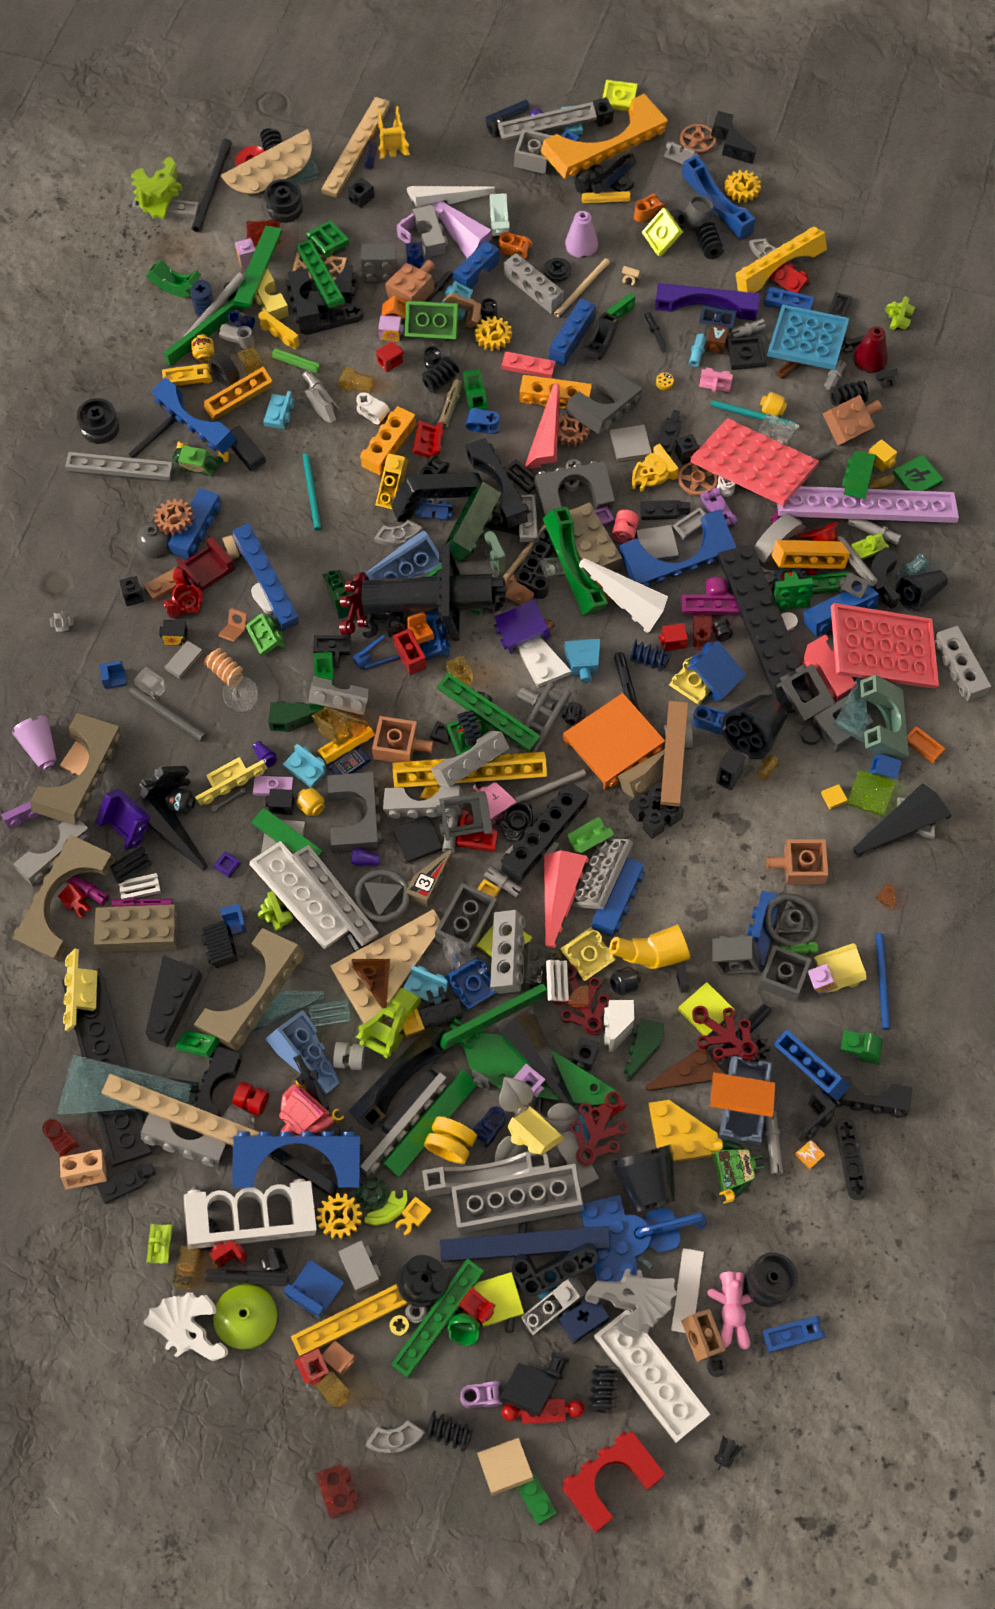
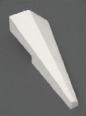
[407,186,495,207]
[579,558,668,633]

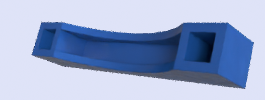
[682,155,755,240]
[151,377,237,455]
[233,523,299,631]

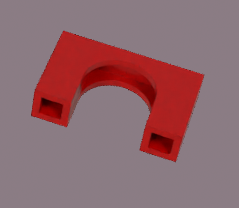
[562,1431,665,1534]

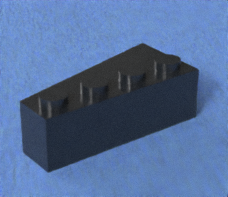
[145,955,202,1047]

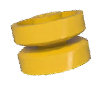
[424,1117,477,1164]

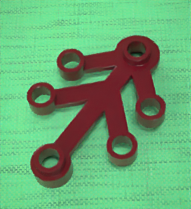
[339,572,369,635]
[553,964,609,1036]
[692,1006,758,1061]
[570,1091,629,1166]

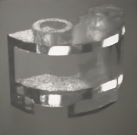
[758,413,799,445]

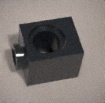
[592,97,614,127]
[348,177,374,208]
[675,434,700,465]
[119,576,144,606]
[265,789,295,815]
[572,1036,599,1071]

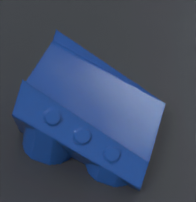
[444,956,496,1010]

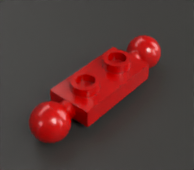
[502,1398,585,1424]

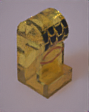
[172,1246,203,1290]

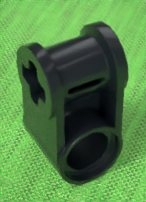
[420,455,450,475]

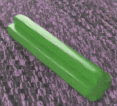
[272,348,320,373]

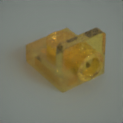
[237,347,263,375]

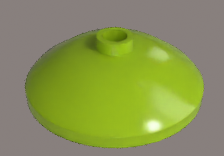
[213,1284,278,1350]

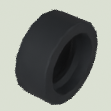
[208,352,240,387]

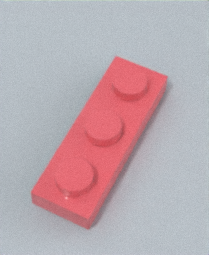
[502,352,556,379]

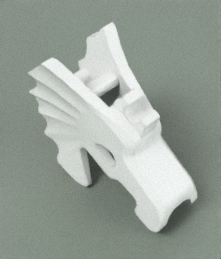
[143,1293,228,1361]

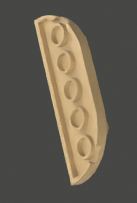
[221,129,312,195]

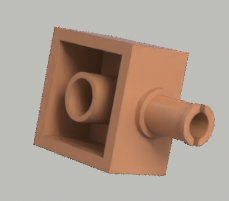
[385,260,435,302]
[823,395,882,445]
[372,716,434,763]
[766,839,828,885]

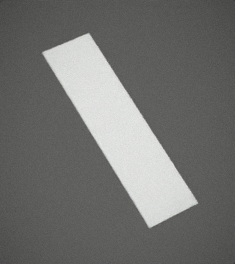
[672,1248,704,1333]

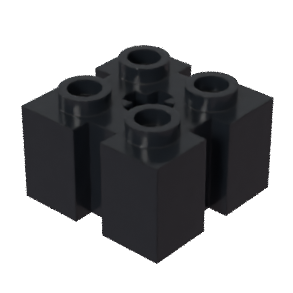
[629,781,684,839]

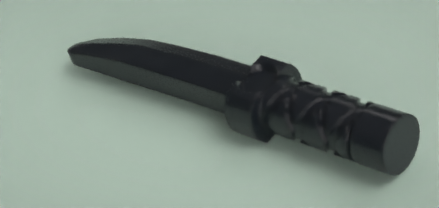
[424,271,453,302]
[644,312,666,353]

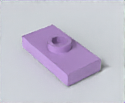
[253,776,293,796]

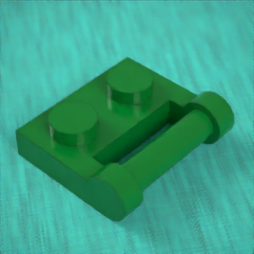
[306,220,349,258]

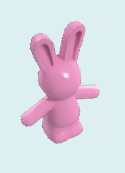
[707,1272,753,1350]

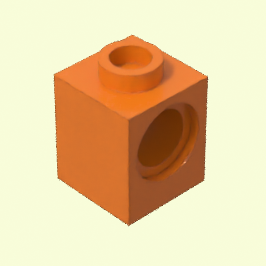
[382,295,406,320]

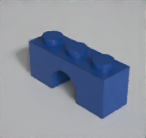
[453,241,499,289]

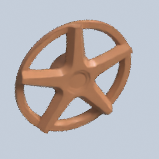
[680,124,716,153]
[678,462,718,495]

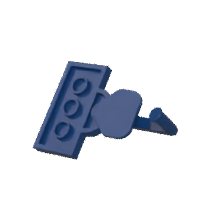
[581,1195,707,1282]

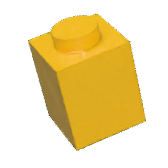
[869,439,897,472]

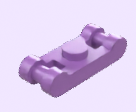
[700,487,738,526]

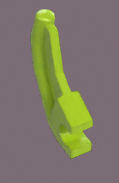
[364,1190,408,1226]

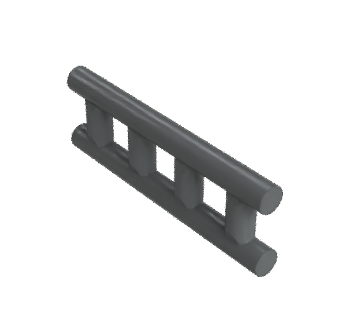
[512,681,572,753]

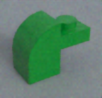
[463,369,488,410]
[313,652,335,686]
[840,1030,883,1065]

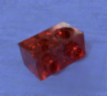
[316,1464,358,1519]

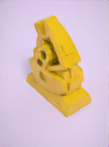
[632,443,678,492]

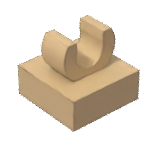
[622,266,642,287]

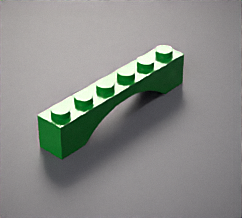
[543,506,608,616]

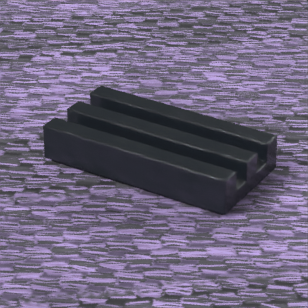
[827,292,852,317]
[506,459,536,494]
[110,846,152,884]

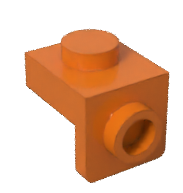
[408,612,434,644]

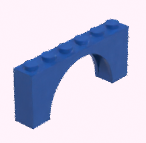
[618,509,736,587]
[232,1131,360,1188]

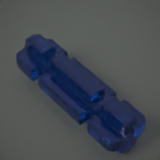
[364,140,377,169]

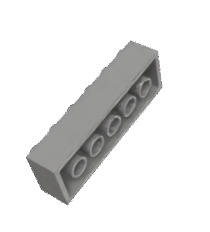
[451,1164,585,1234]

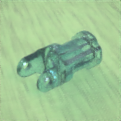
[896,554,929,579]

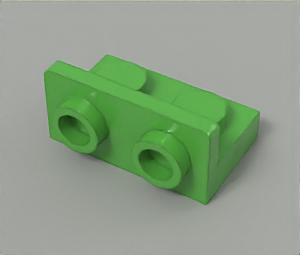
[245,613,286,656]
[566,817,614,853]

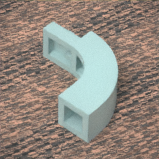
[489,193,509,236]

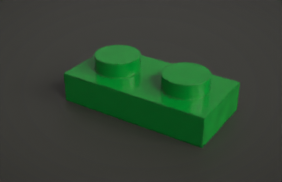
[606,292,636,320]
[175,1030,219,1058]
[516,1473,557,1525]

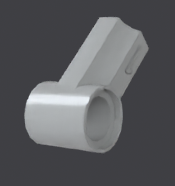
[219,324,255,349]

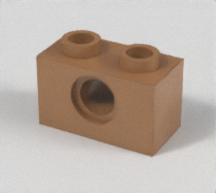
[681,1309,726,1362]

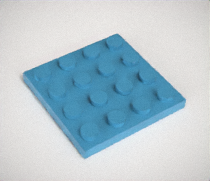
[767,304,849,370]

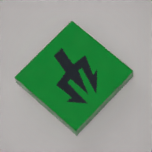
[893,454,944,491]

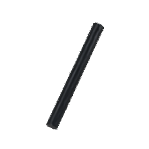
[128,414,177,458]

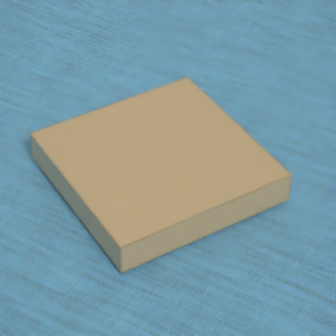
[477,1438,534,1496]

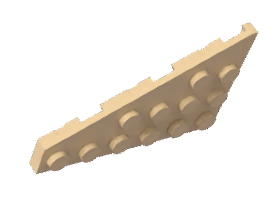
[330,909,441,1024]

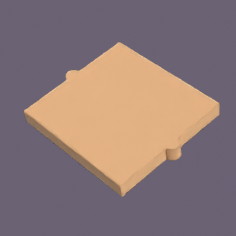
[60,741,89,775]

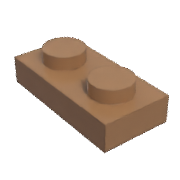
[144,568,176,602]

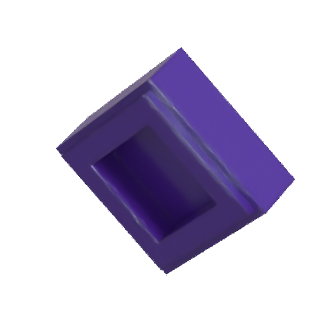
[213,851,241,878]

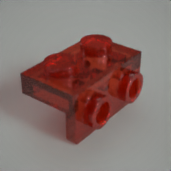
[246,219,281,246]

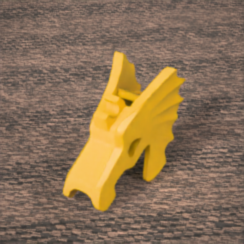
[377,106,410,159]

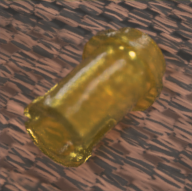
[871,473,895,489]
[757,755,779,780]

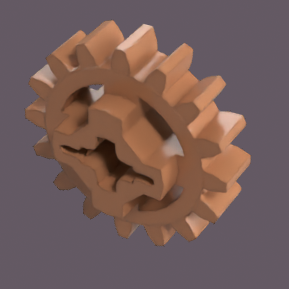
[557,413,590,447]
[154,498,194,536]

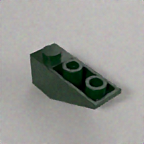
[322,569,357,619]
[268,701,328,732]
[624,1018,664,1082]

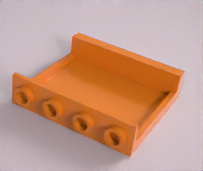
[563,693,665,790]

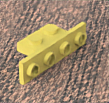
[196,757,268,805]
[63,949,97,1031]

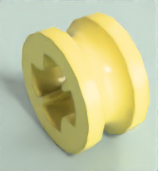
[390,1315,409,1336]

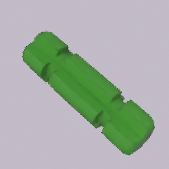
[781,942,818,955]

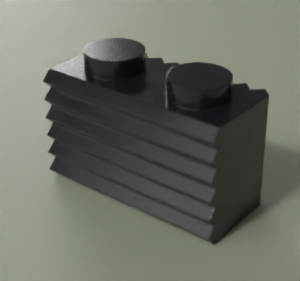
[716,749,746,790]
[201,920,238,968]

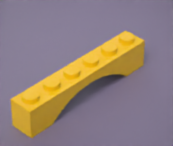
[735,227,827,293]

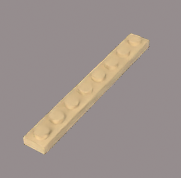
[321,97,390,198]
[101,1074,259,1146]

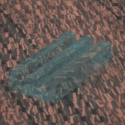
[308,999,351,1026]

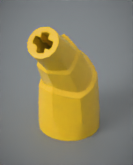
[609,924,691,969]

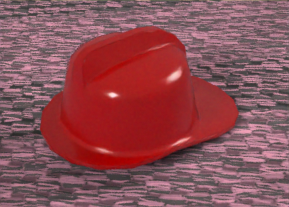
[796,522,838,542]

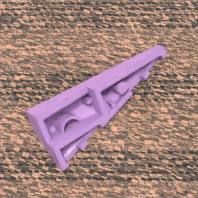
[429,201,492,258]

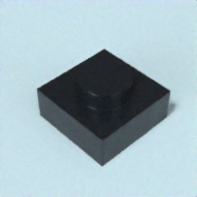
[611,175,634,192]

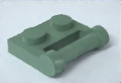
[484,531,506,576]

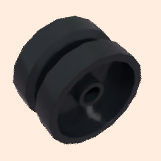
[265,179,303,223]
[77,398,119,444]
[744,1252,798,1307]

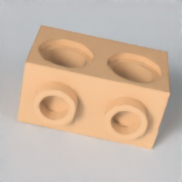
[60,1149,107,1190]

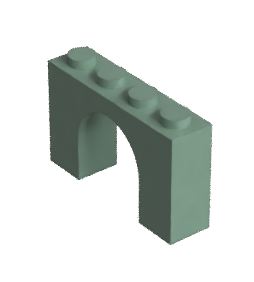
[860,674,909,760]

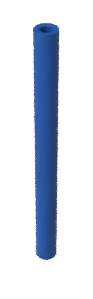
[876,933,890,1030]

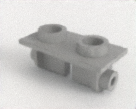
[663,142,700,164]

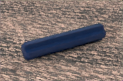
[486,100,530,123]

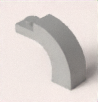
[754,513,806,563]

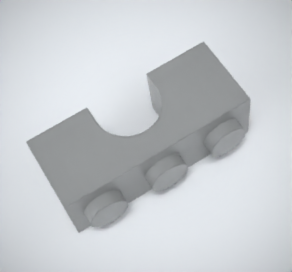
[413,205,448,258]
[309,676,369,715]

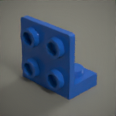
[283,1260,344,1319]

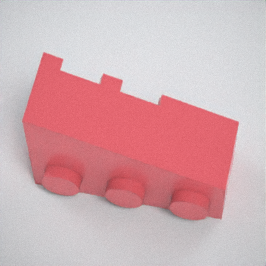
[803,634,856,703]

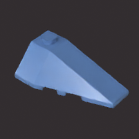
[366,530,442,580]
[266,1010,340,1095]

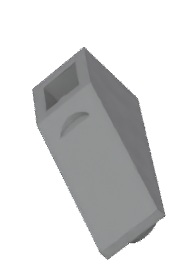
[521,1277,587,1335]

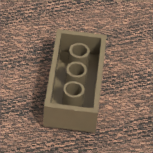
[570,502,622,581]
[94,904,178,953]

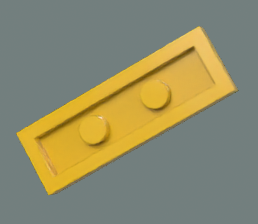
[317,722,375,764]

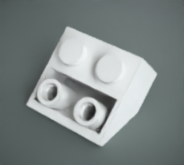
[604,1000,634,1052]

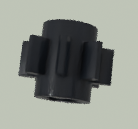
[562,702,586,726]
[747,1035,771,1062]

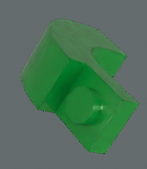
[145,259,202,297]

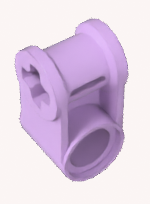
[460,1381,503,1409]

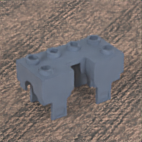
[719,1056,772,1147]

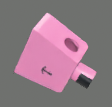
[473,781,516,826]

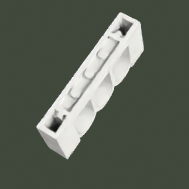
[184,1179,317,1249]

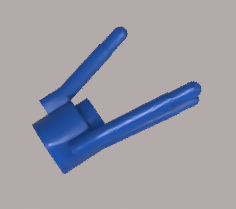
[352,635,400,670]

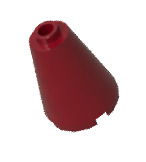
[853,326,888,374]

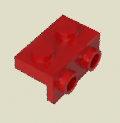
[769,261,810,293]
[413,421,444,459]
[210,1239,247,1268]

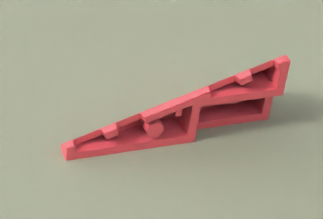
[525,383,560,469]
[544,850,589,949]

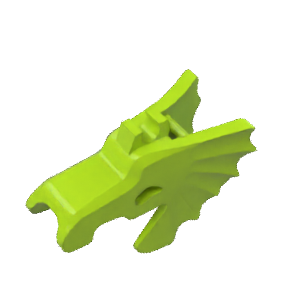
[131,157,182,219]
[356,987,422,1058]

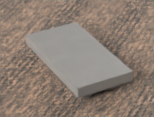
[572,839,633,909]

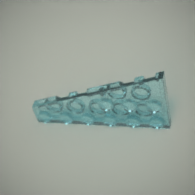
[56,1054,192,1115]

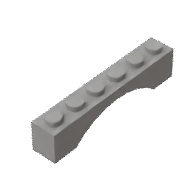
[422,1151,550,1197]

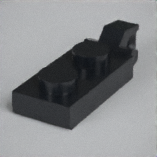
[654,410,681,456]
[640,500,691,520]
[97,1164,156,1204]

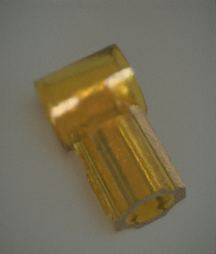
[338,367,375,392]

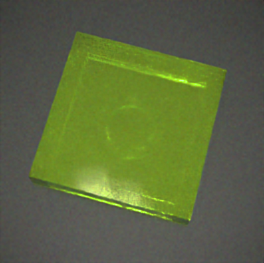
[847,770,895,817]

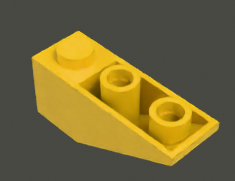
[375,453,409,509]

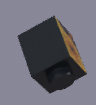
[159,620,188,645]

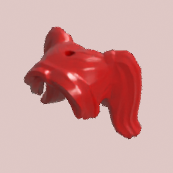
[163,568,203,619]

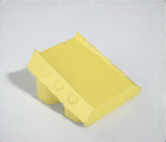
[669,657,711,705]
[560,927,616,981]
[814,943,866,993]
[508,1106,564,1155]

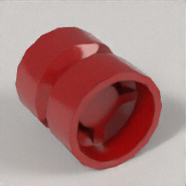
[232,1081,270,1116]

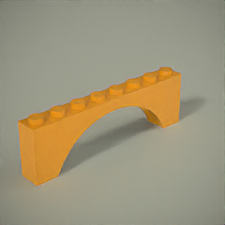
[541,94,668,179]

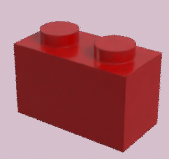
[393,629,427,675]

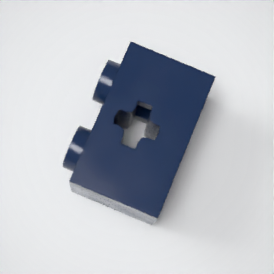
[699,304,737,329]
[559,1298,609,1345]

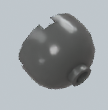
[136,522,172,559]

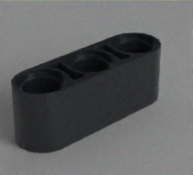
[230,426,266,471]

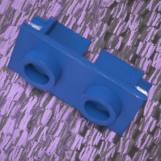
[416,499,453,520]

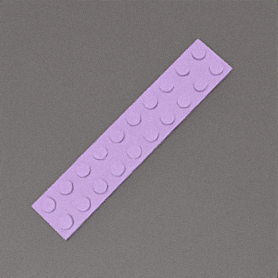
[777,486,959,523]

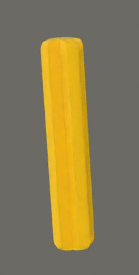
[582,191,631,203]

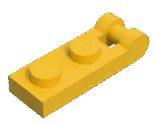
[259,311,300,349]
[162,364,212,386]

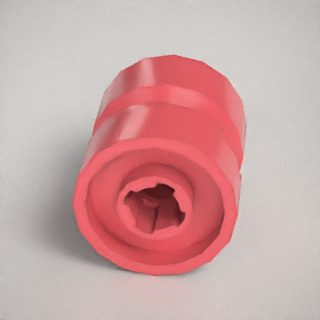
[611,510,639,544]

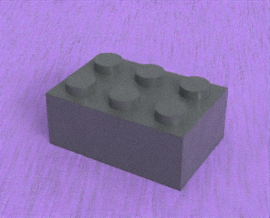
[435,883,497,957]

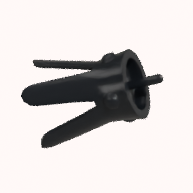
[714,1435,743,1471]

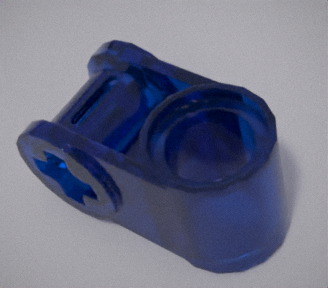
[472,1106,506,1148]

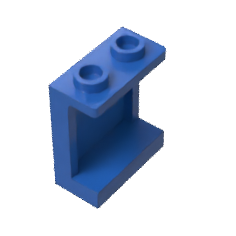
[686,641,746,701]

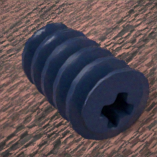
[190,280,214,317]
[630,639,672,672]

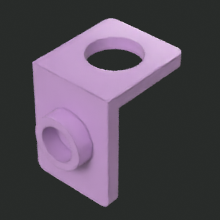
[397,213,415,246]

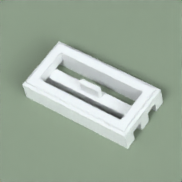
[119,873,161,899]
[546,960,569,1002]

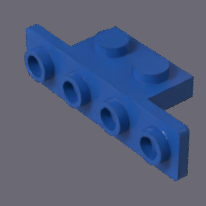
[747,891,779,967]

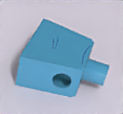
[564,639,600,683]

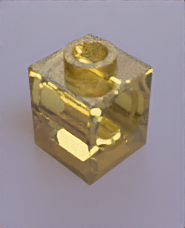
[446,655,473,685]
[316,1371,350,1409]

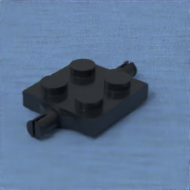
[139,766,190,799]

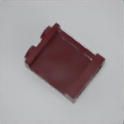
[176,536,235,591]

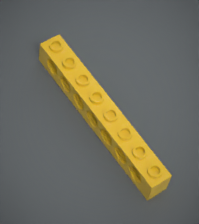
[393,752,547,788]

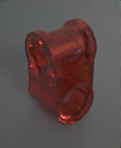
[693,614,712,650]
[42,1119,79,1157]

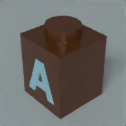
[706,324,729,354]

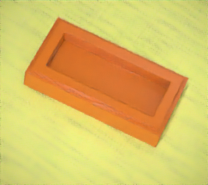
[907,726,946,764]

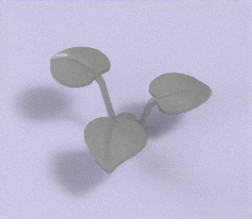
[495,1077,580,1162]

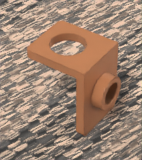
[506,574,534,605]
[219,608,247,642]
[322,1341,357,1376]

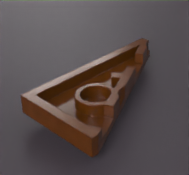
[351,959,390,1008]
[645,1048,724,1091]

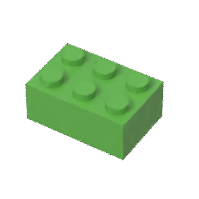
[405,301,459,339]

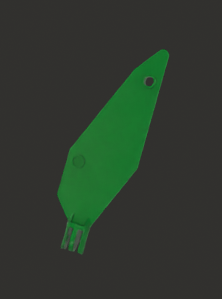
[446,1018,623,1105]

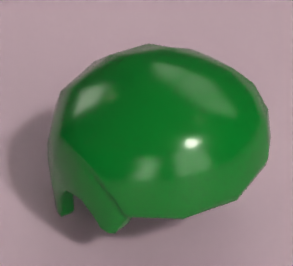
[447,1313,480,1346]

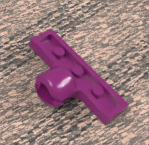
[681,577,741,615]

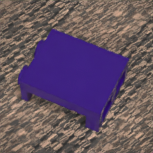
[494,599,551,654]
[95,788,151,850]

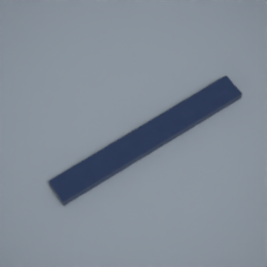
[440,1226,610,1262]

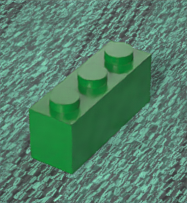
[842,451,876,499]

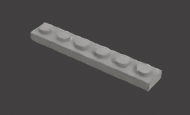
[498,102,597,141]
[65,452,174,481]
[292,845,379,946]
[360,1073,447,1177]

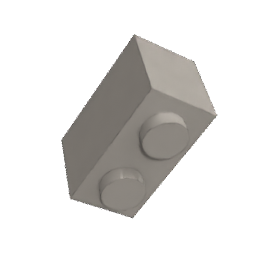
[338,1241,382,1294]

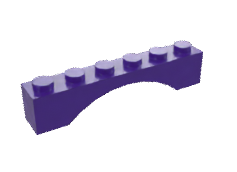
[655,283,760,321]

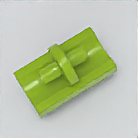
[885,296,915,330]
[851,533,889,561]
[258,891,293,932]
[147,1224,173,1264]

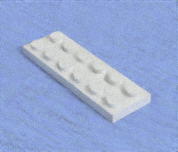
[249,841,350,949]
[594,1310,710,1443]

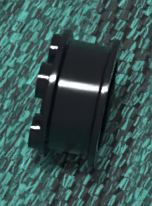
[396,1255,448,1307]

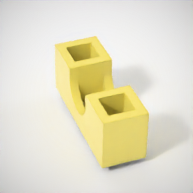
[255,269,289,320]

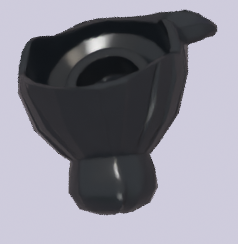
[575,164,603,194]
[496,800,533,841]

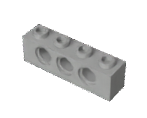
[504,253,564,314]
[934,625,991,702]
[490,910,526,994]

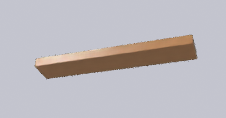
[660,701,688,806]

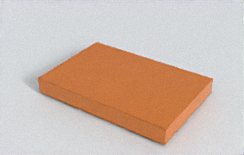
[710,1072,775,1117]

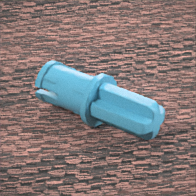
[689,333,706,367]

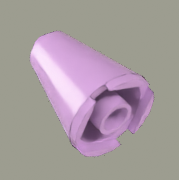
[565,211,598,258]
[12,715,57,770]

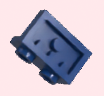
[420,619,450,661]

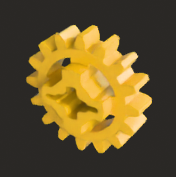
[725,170,761,203]
[475,316,512,351]
[316,1193,363,1240]

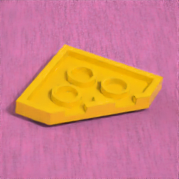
[648,1100,718,1162]

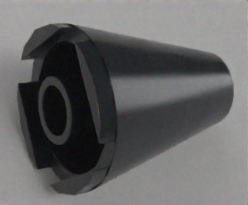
[896,570,948,611]

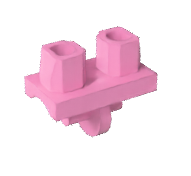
[699,368,733,393]

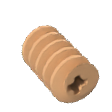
[204,648,243,688]

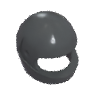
[684,195,713,229]

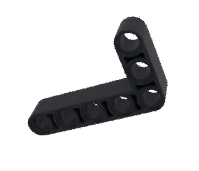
[391,473,483,522]

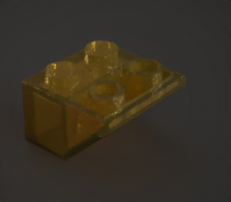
[312,706,369,746]

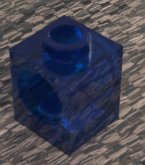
[405,242,424,269]

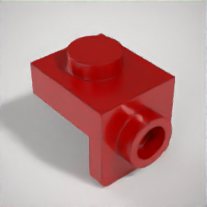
[458,1288,496,1323]

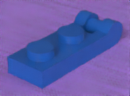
[763,287,814,310]
[762,1316,826,1353]

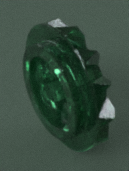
[356,1177,390,1211]

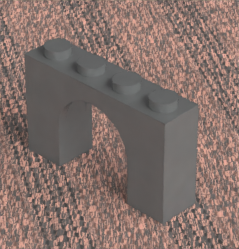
[565,368,642,434]
[534,460,615,518]
[327,772,382,853]

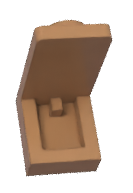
[444,293,481,329]

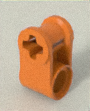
[634,194,666,223]
[499,232,532,259]

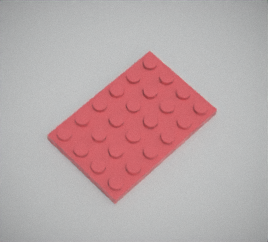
[691,418,819,506]
[831,603,939,689]

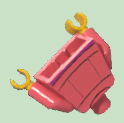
[279,1081,344,1135]

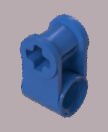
[466,408,500,434]
[692,705,728,734]

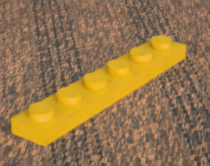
[291,1284,409,1357]

